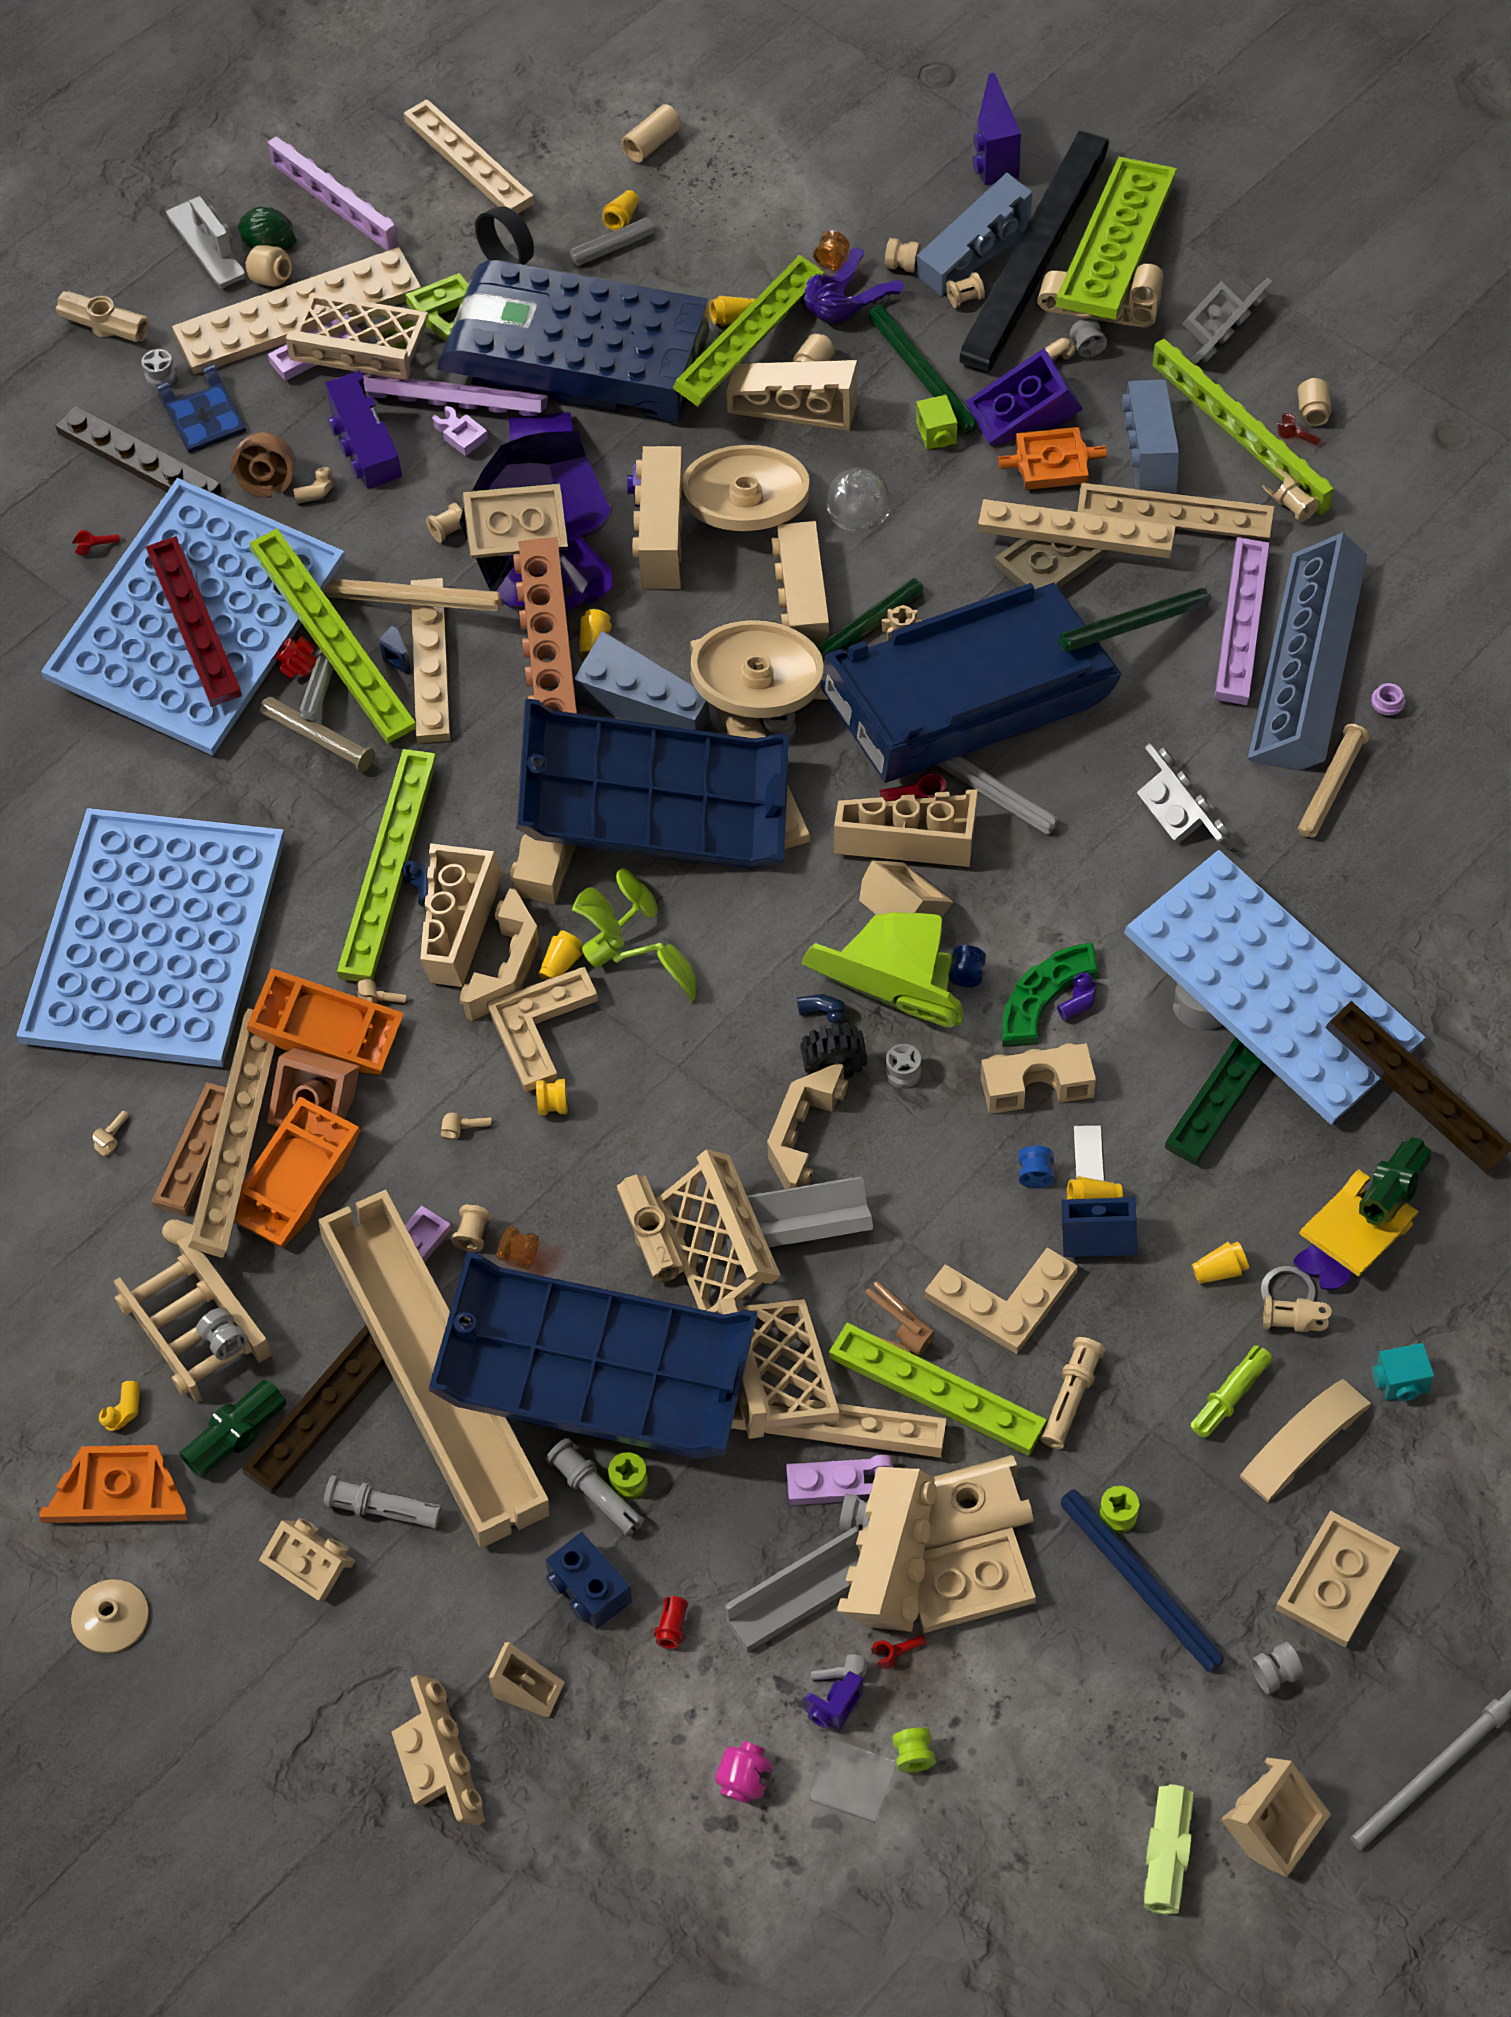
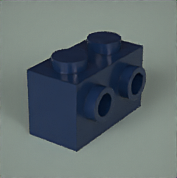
[1061,1197,1138,1258]
[545,1532,632,1629]

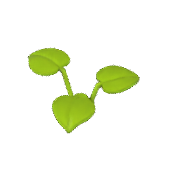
[572,868,697,1003]

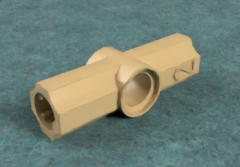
[56,291,150,342]
[617,1174,684,1283]

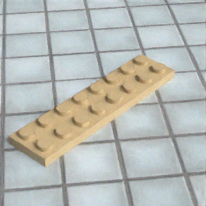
[172,247,421,375]

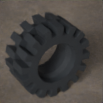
[800,1023,868,1078]

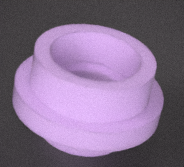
[1371,683,1405,715]

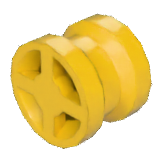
[536,1079,568,1116]

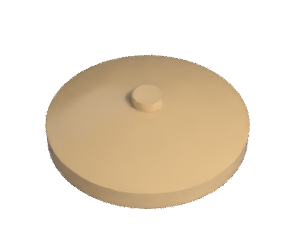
[682,445,810,531]
[690,620,824,718]

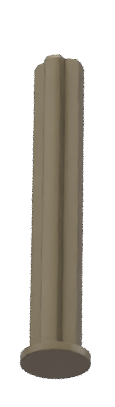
[260,697,375,773]

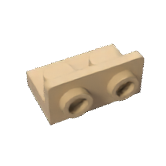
[259,1518,356,1601]

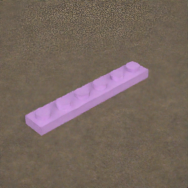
[267,136,398,251]
[363,373,548,416]
[1214,537,1269,705]

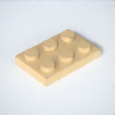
[462,484,568,559]
[1275,1511,1400,1648]
[917,1527,1036,1633]

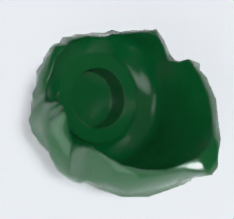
[237,207,297,250]

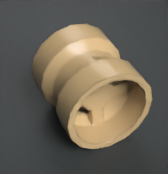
[884,238,921,273]

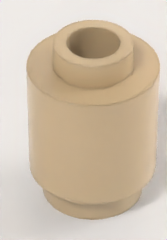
[794,334,835,362]
[1298,378,1332,426]

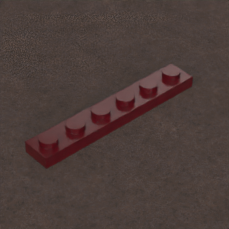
[145,536,242,707]

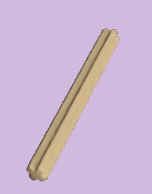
[323,578,502,611]

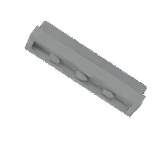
[724,1177,873,1254]
[725,1526,860,1653]

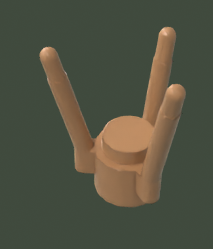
[866,1281,935,1356]

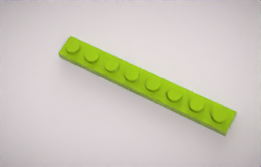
[673,255,824,406]
[1152,339,1334,515]
[249,528,416,744]
[337,749,437,982]

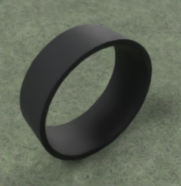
[475,206,534,265]

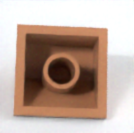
[267,1048,360,1127]

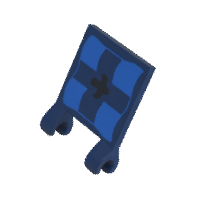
[157,364,246,453]

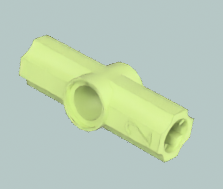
[1143,1784,1194,1915]

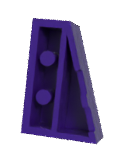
[325,370,402,489]

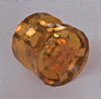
[813,230,850,270]
[497,1225,539,1269]

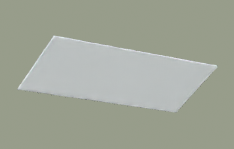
[1074,1126,1104,1181]

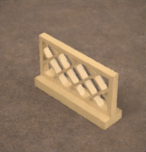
[285,292,429,380]
[656,1149,781,1313]
[718,1298,840,1439]

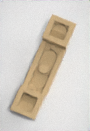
[1240,1379,1371,1503]

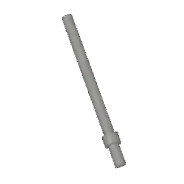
[1350,1689,1511,1850]

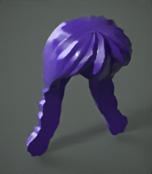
[804,247,905,323]

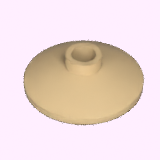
[71,1579,149,1654]

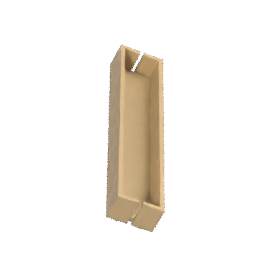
[318,1189,549,1549]

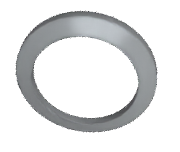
[1261,1266,1315,1301]

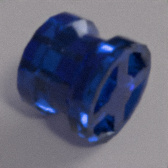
[948,945,987,987]

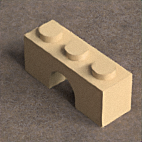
[981,1043,1096,1114]

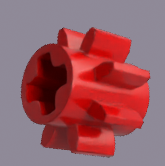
[276,636,317,679]

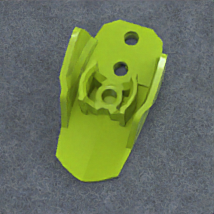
[801,912,965,1027]

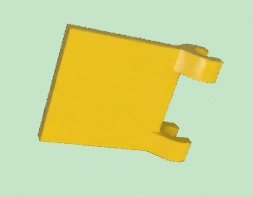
[1299,1170,1419,1277]

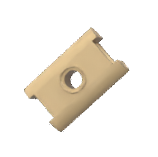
[924,1455,1034,1551]

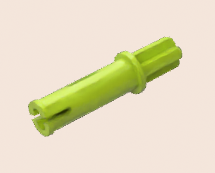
[1191,1345,1273,1438]

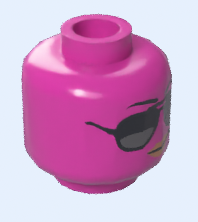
[715,1741,773,1804]

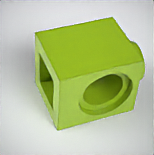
[916,395,957,450]

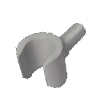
[811,1654,867,1681]

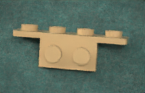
[391,1675,485,1825]

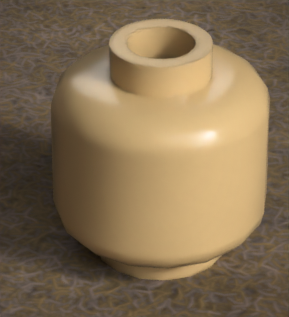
[245,245,292,287]

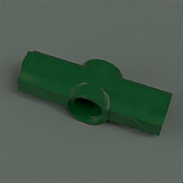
[1359,1137,1431,1226]
[179,1379,287,1478]

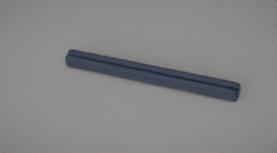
[1060,1489,1224,1672]

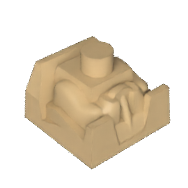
[859,860,953,918]
[1221,1758,1331,1877]

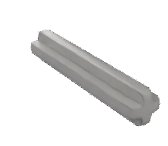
[570,218,654,266]
[300,649,334,721]

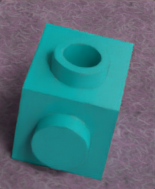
[1372,1343,1434,1401]

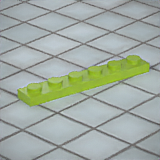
[829,1323,1047,1456]

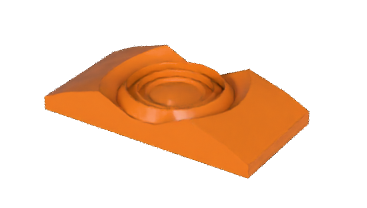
[247,968,404,1075]
[233,1097,361,1249]

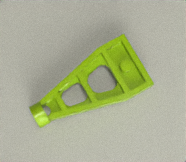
[406,273,468,341]

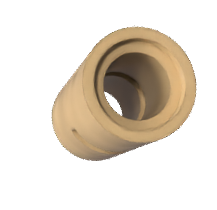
[621,104,682,163]

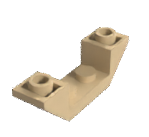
[460,888,540,1021]
[767,1063,848,1189]

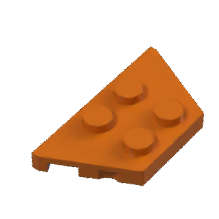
[39,1445,188,1523]

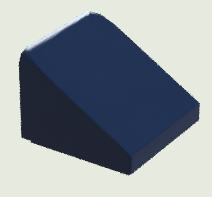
[379,625,411,674]

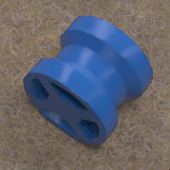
[1018,1146,1055,1188]

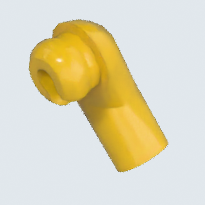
[99,1381,140,1431]

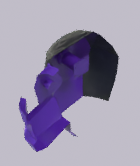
[459,431,614,613]

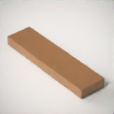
[152,1082,226,1216]

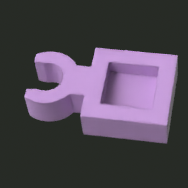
[433,406,488,456]

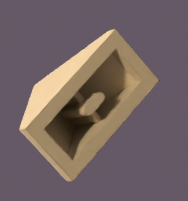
[489,1642,565,1717]

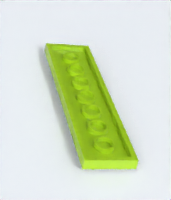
[1055,157,1177,320]

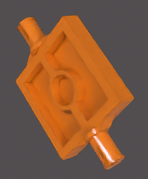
[998,427,1107,490]

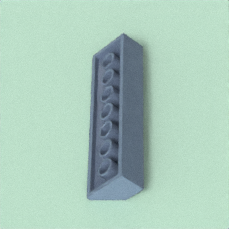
[1248,532,1367,771]

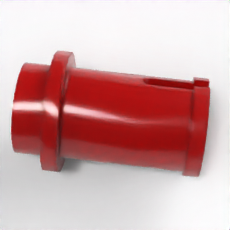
[654,1596,688,1649]

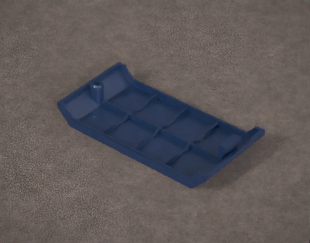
[516,698,789,869]
[429,1252,757,1459]

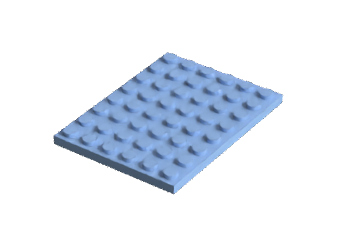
[41,478,345,756]
[16,808,285,1067]

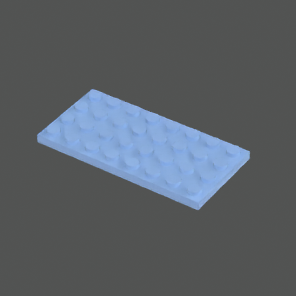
[1124,850,1425,1125]

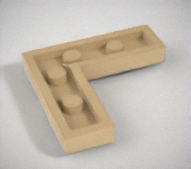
[487,966,598,1092]
[924,1248,1078,1354]

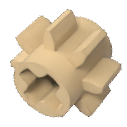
[882,605,923,641]

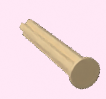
[1298,724,1370,838]

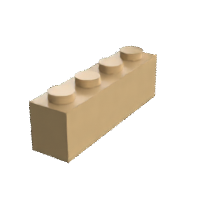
[772,521,829,644]

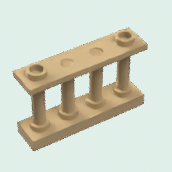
[114,1234,272,1404]

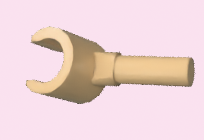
[357,979,406,1003]
[93,1111,129,1156]
[441,1112,492,1140]

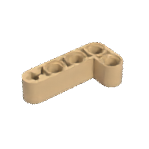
[1037,264,1163,327]

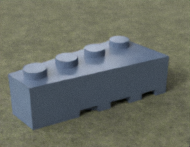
[917,173,1032,297]
[1122,379,1179,494]
[574,631,710,731]

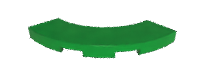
[1001,942,1098,1047]

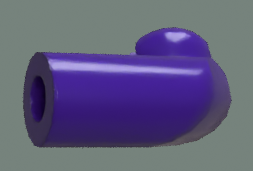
[1057,973,1096,1021]

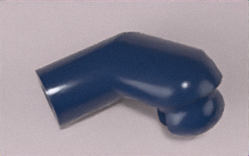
[402,860,429,907]
[797,994,846,1023]

